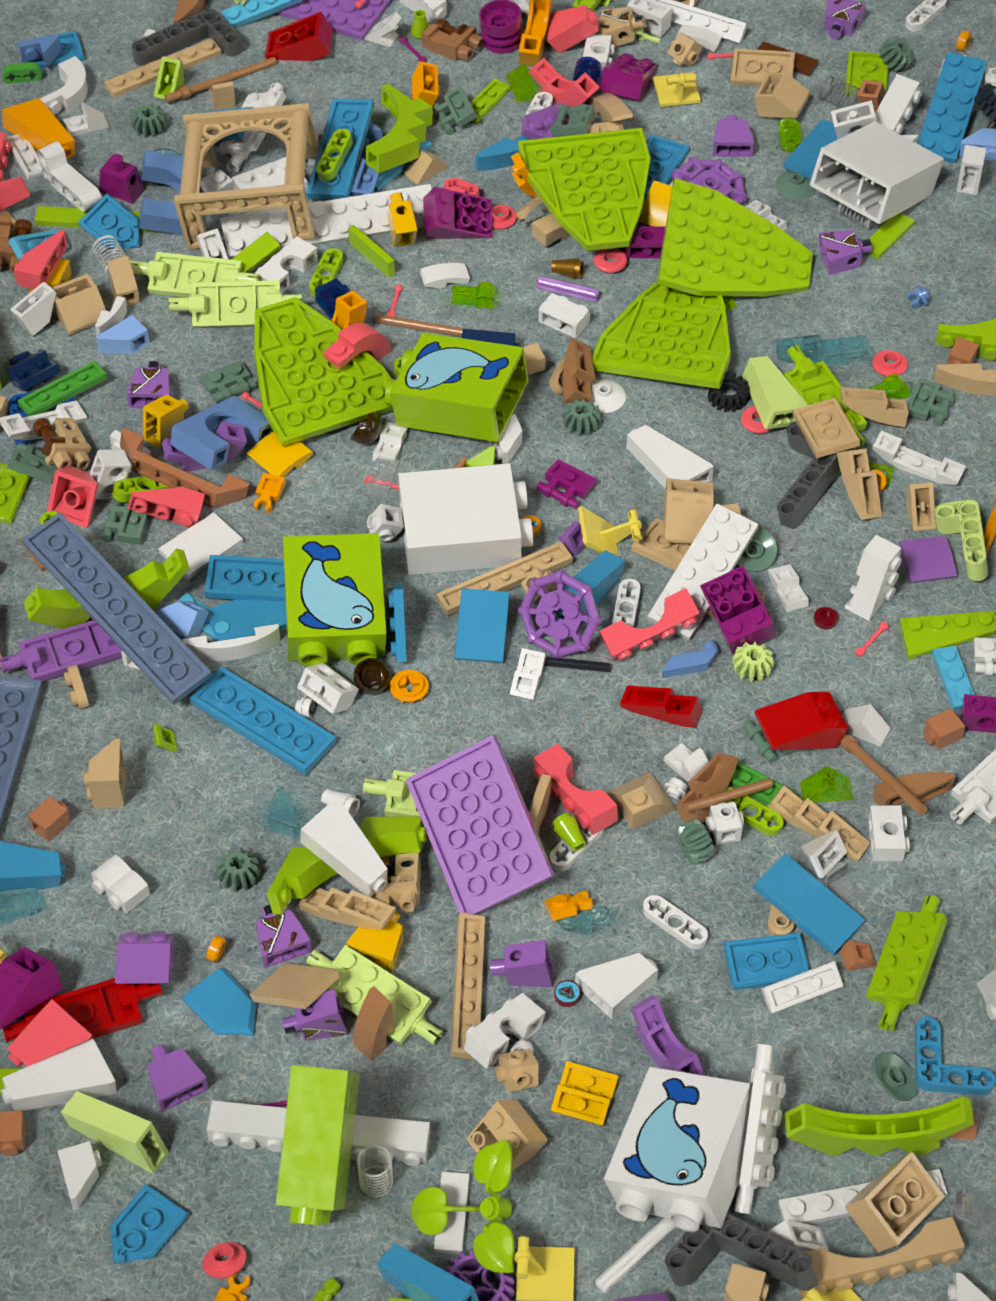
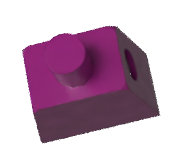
[99,154,144,204]

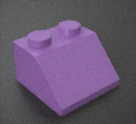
[115,931,174,984]

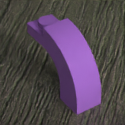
[162,421,247,471]
[630,995,705,1076]

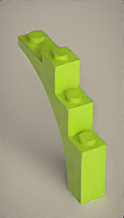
[366,83,433,173]
[935,318,996,360]
[785,1096,974,1156]

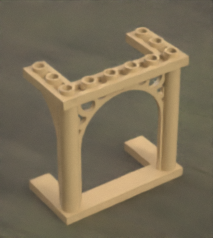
[174,103,319,249]

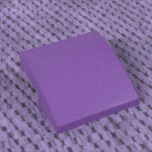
[899,535,957,584]

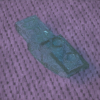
[776,334,868,366]

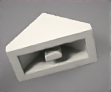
[842,704,891,747]
[801,830,847,878]

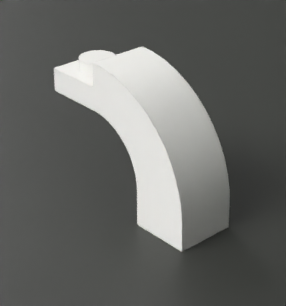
[40,56,88,114]

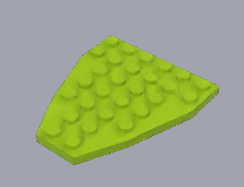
[517,128,650,251]
[656,178,813,297]
[592,281,731,389]
[254,297,393,447]

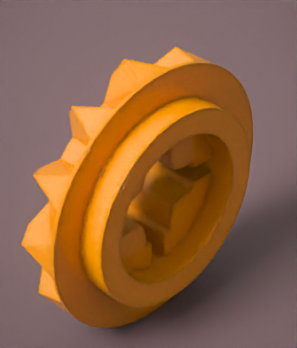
[390,670,429,704]

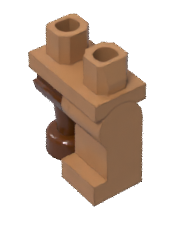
[422,18,484,62]
[0,214,33,273]

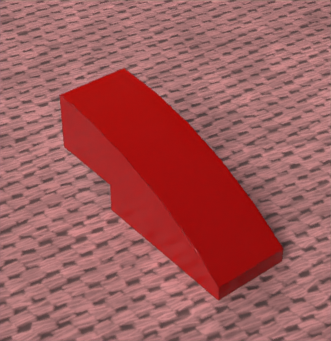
[620,685,702,728]

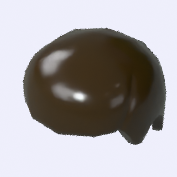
[350,412,382,445]
[353,658,391,695]

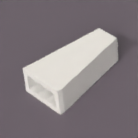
[626,425,714,488]
[300,797,387,897]
[0,1038,117,1111]

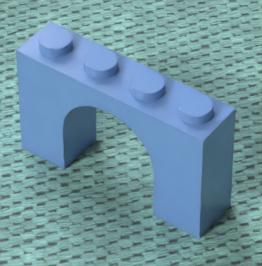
[139,150,184,235]
[170,396,273,470]

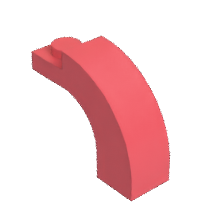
[528,58,600,107]
[323,323,391,369]

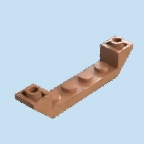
[120,428,250,507]

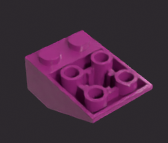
[600,54,659,100]
[423,187,493,239]
[700,565,776,655]
[0,946,63,1029]

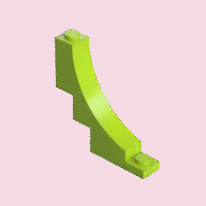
[24,548,190,629]
[267,816,429,914]

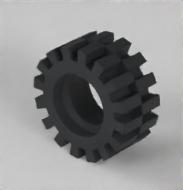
[708,372,749,413]

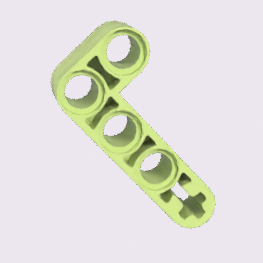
[934,500,989,581]

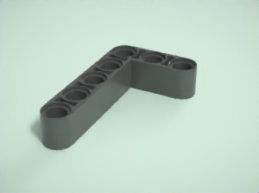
[132,9,242,66]
[777,421,848,529]
[664,1213,819,1291]

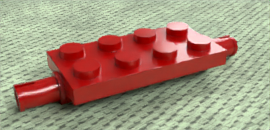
[2,978,162,1043]

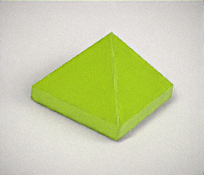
[153,724,178,752]

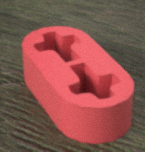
[444,178,480,196]

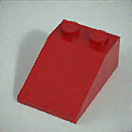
[265,12,333,61]
[754,691,847,750]

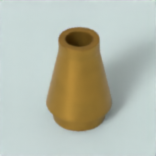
[551,258,585,280]

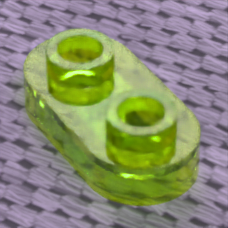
[778,118,801,152]

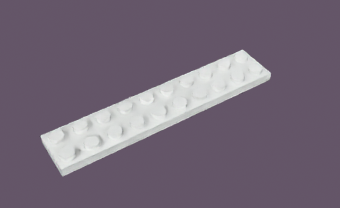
[220,184,432,259]

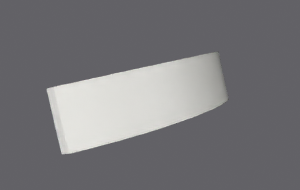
[0,400,87,440]
[872,431,966,485]
[182,624,280,661]

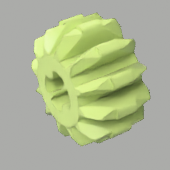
[732,641,774,682]

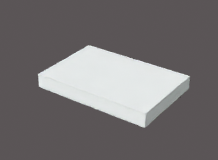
[158,512,243,580]

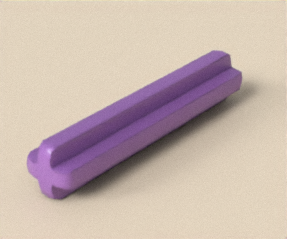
[536,276,599,302]

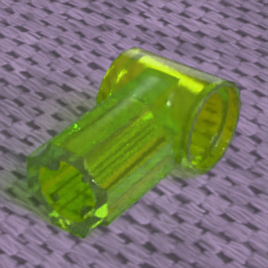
[452,281,496,310]
[866,373,910,399]

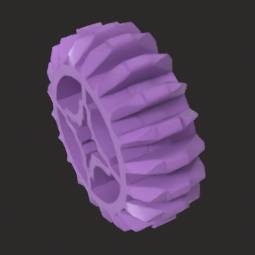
[442,1248,515,1301]

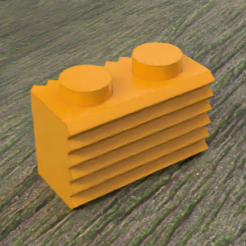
[412,61,439,106]

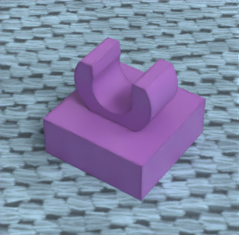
[558,521,585,555]

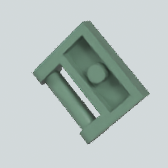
[550,104,596,136]

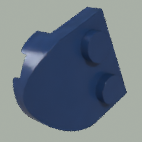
[5,349,61,391]

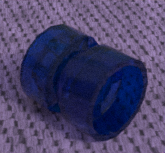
[572,56,602,85]

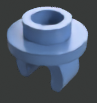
[906,285,931,308]

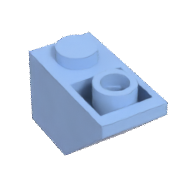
[959,128,996,161]
[96,315,150,354]
[154,601,209,639]

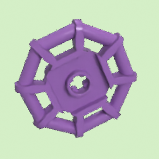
[671,157,748,204]
[518,569,602,658]

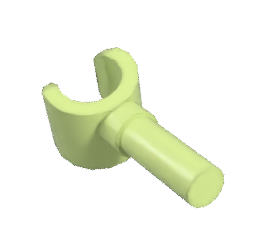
[635,28,660,43]

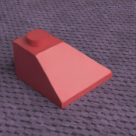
[47,465,98,528]

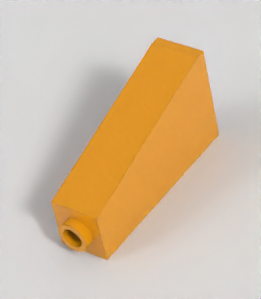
[2,98,75,159]

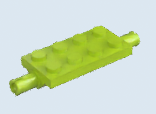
[784,345,867,449]
[866,895,948,1031]

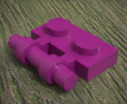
[536,459,596,509]

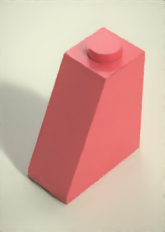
[547,5,599,52]
[7,999,92,1068]

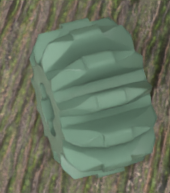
[879,36,914,72]
[131,103,166,138]
[562,398,601,436]
[676,819,714,864]
[216,847,260,892]

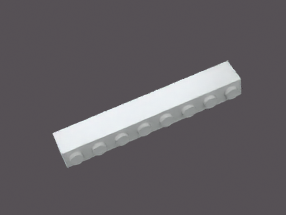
[206,1101,430,1166]

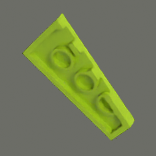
[899,611,996,660]

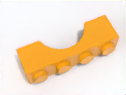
[519,0,553,66]

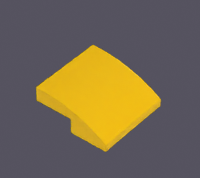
[638,181,672,226]
[247,431,314,477]
[551,1061,619,1126]

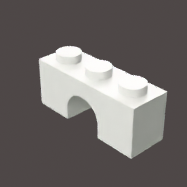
[255,236,318,293]
[464,993,546,1069]

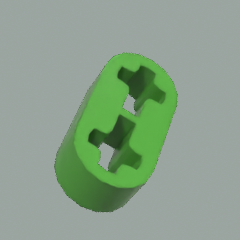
[2,62,42,84]

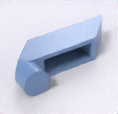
[662,641,719,678]

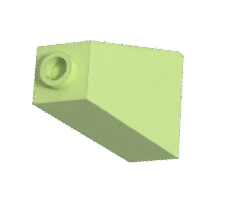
[742,356,808,429]
[61,1091,169,1174]

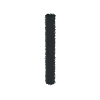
[544,657,610,672]

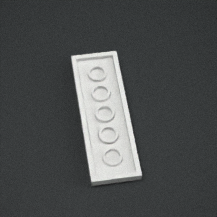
[647,504,758,641]

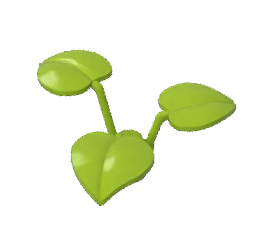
[410,1140,515,1273]

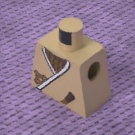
[598,7,646,47]

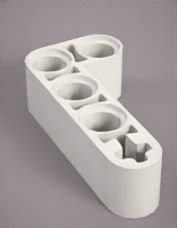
[37,141,102,212]

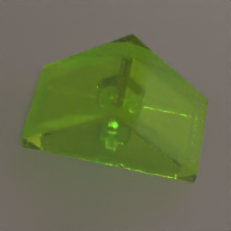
[800,766,853,803]

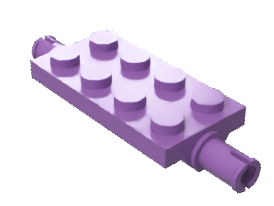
[0,620,122,681]

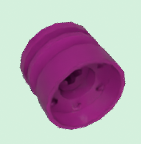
[479,0,523,54]

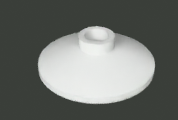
[590,379,626,413]

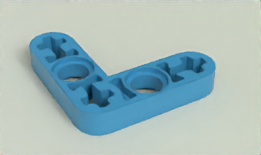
[915,1017,996,1095]

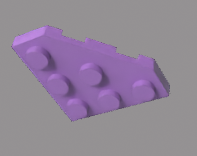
[521,103,578,139]

